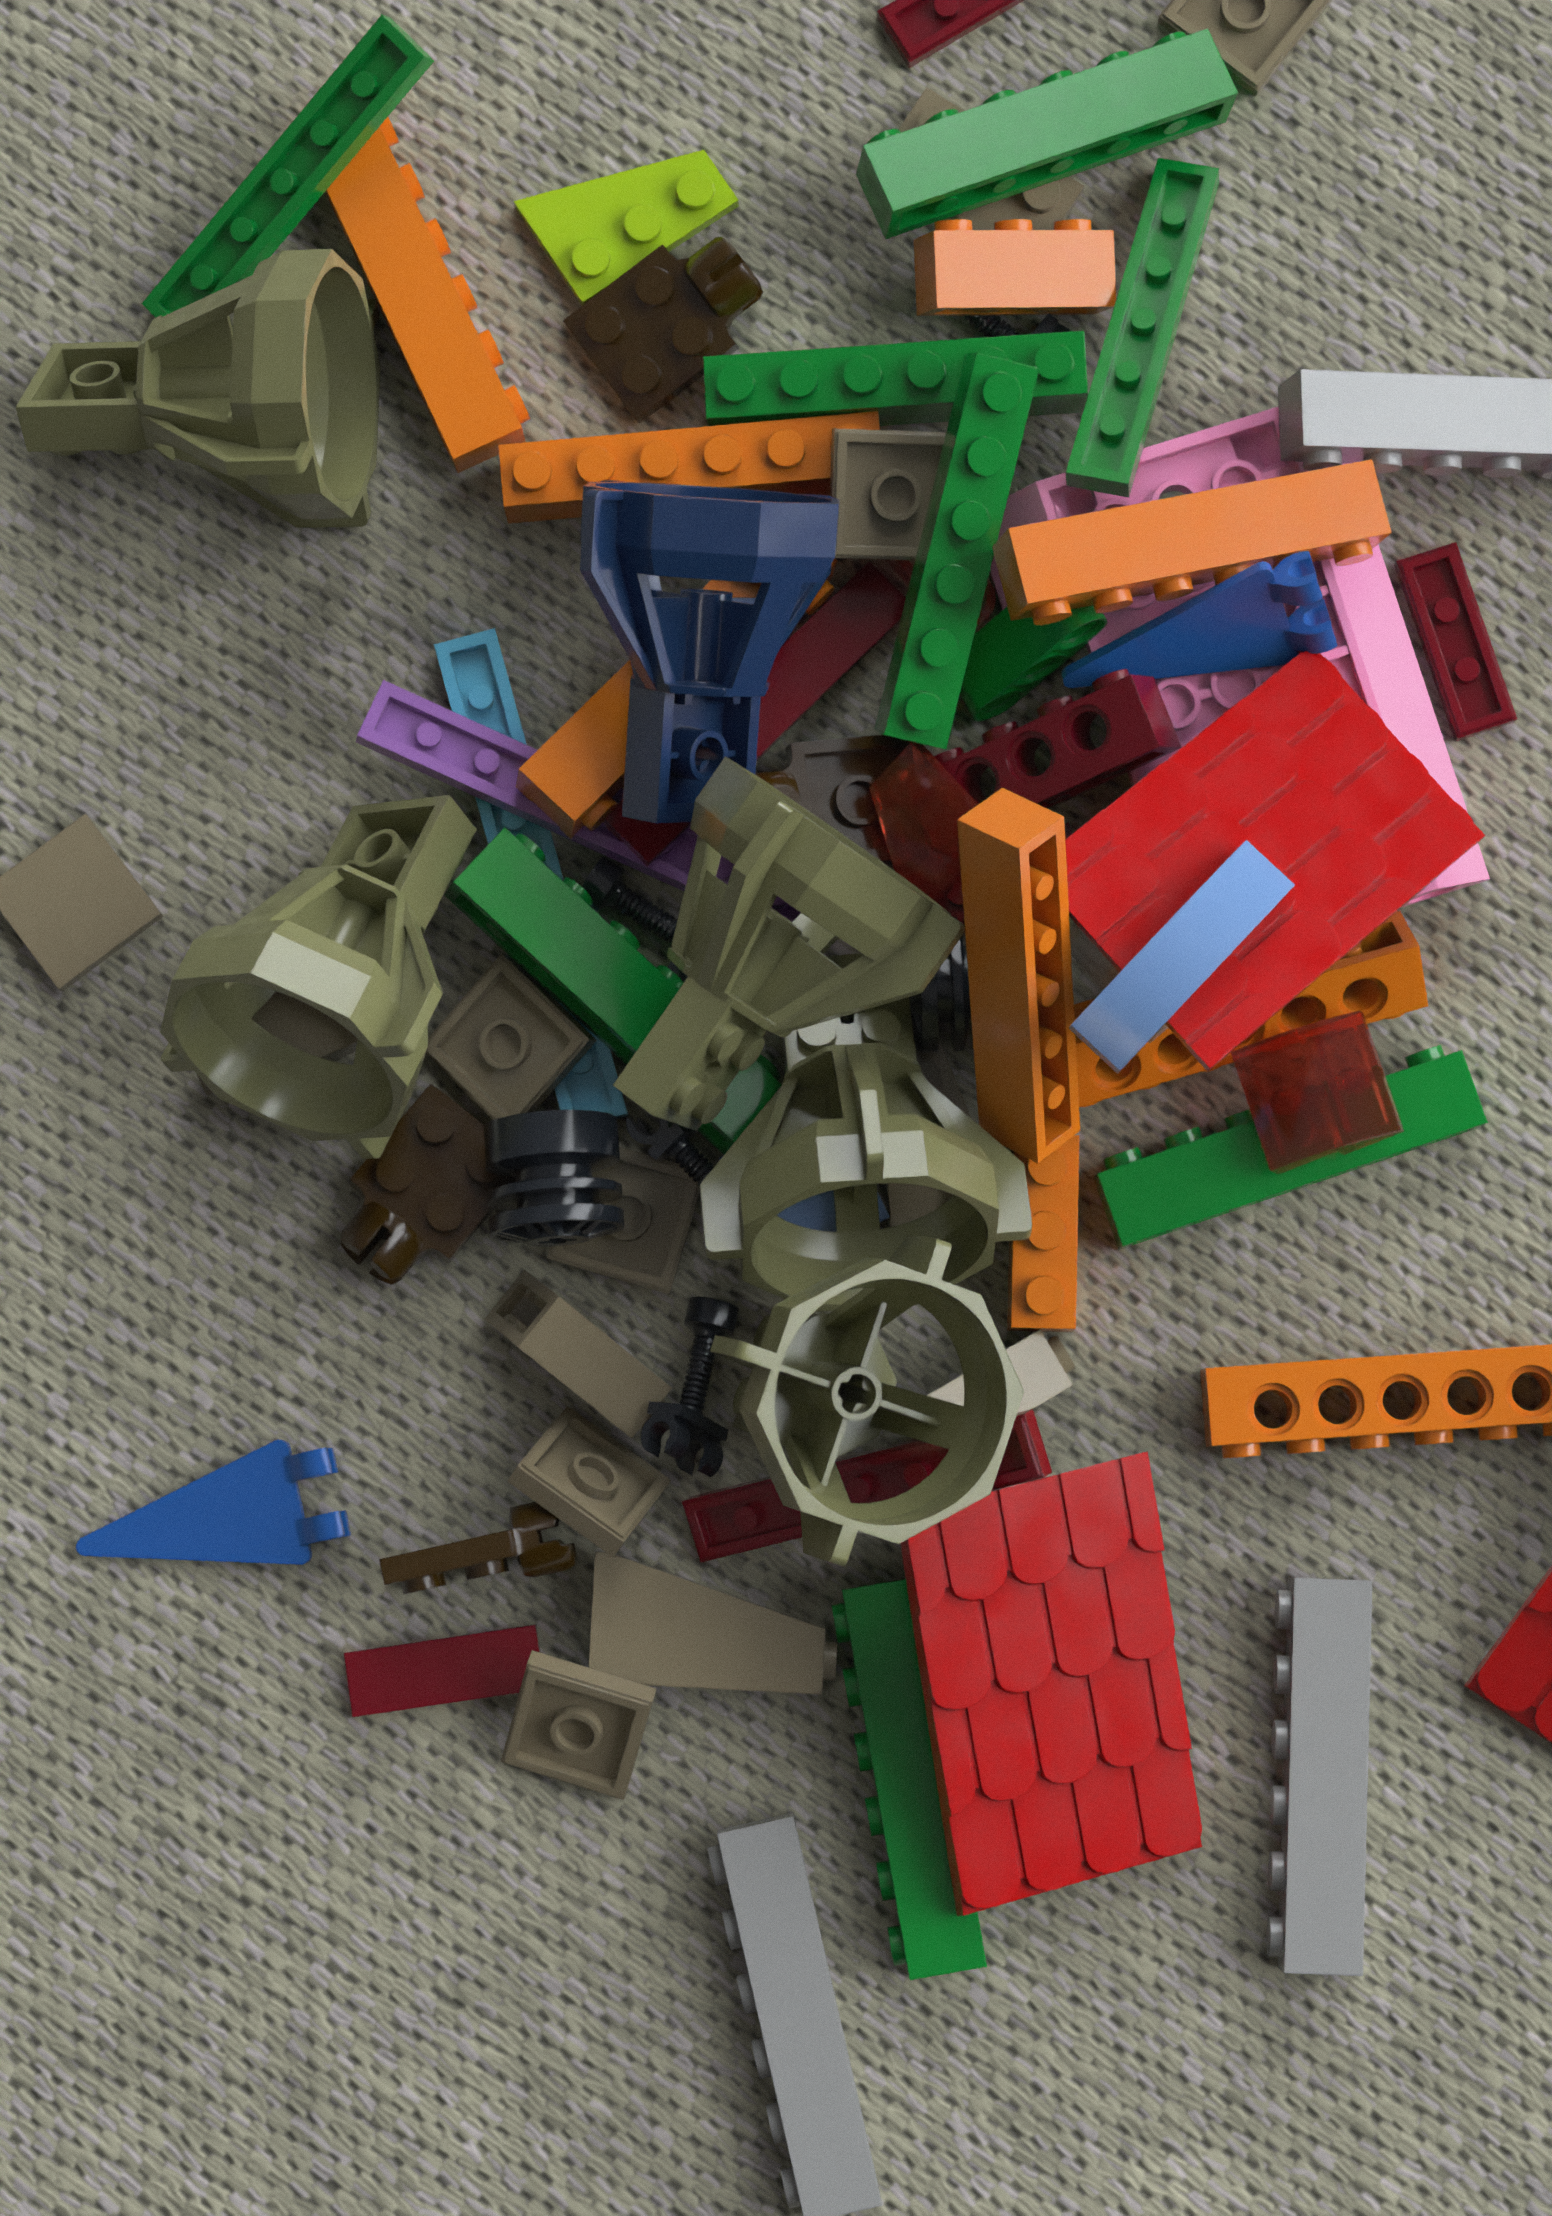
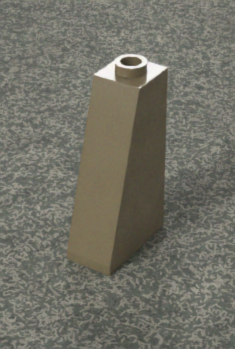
[589,1551,837,1695]

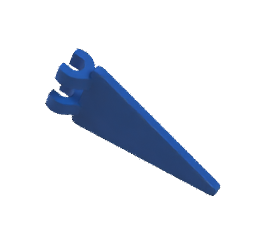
[1062,551,1338,688]
[76,1440,351,1565]

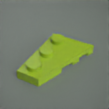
[513,150,739,305]

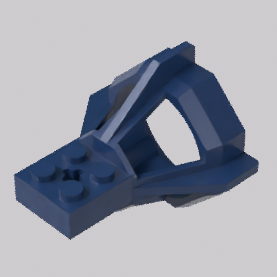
[580,480,840,824]

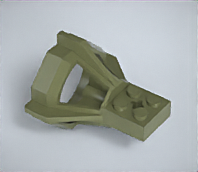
[16,249,381,528]
[613,756,965,1131]
[160,795,477,1159]
[700,954,1032,1312]
[710,1234,1024,1566]

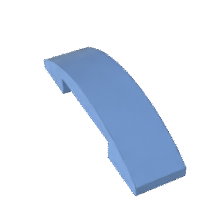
[1069,840,1295,1074]

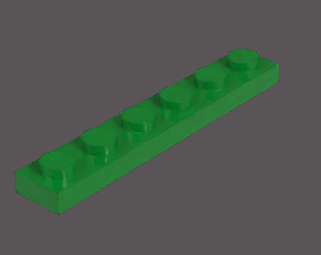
[141,14,434,318]
[1065,158,1219,498]

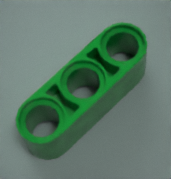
[960,605,1108,722]

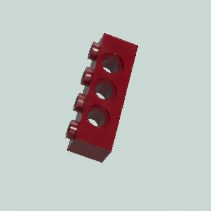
[910,669,1182,849]

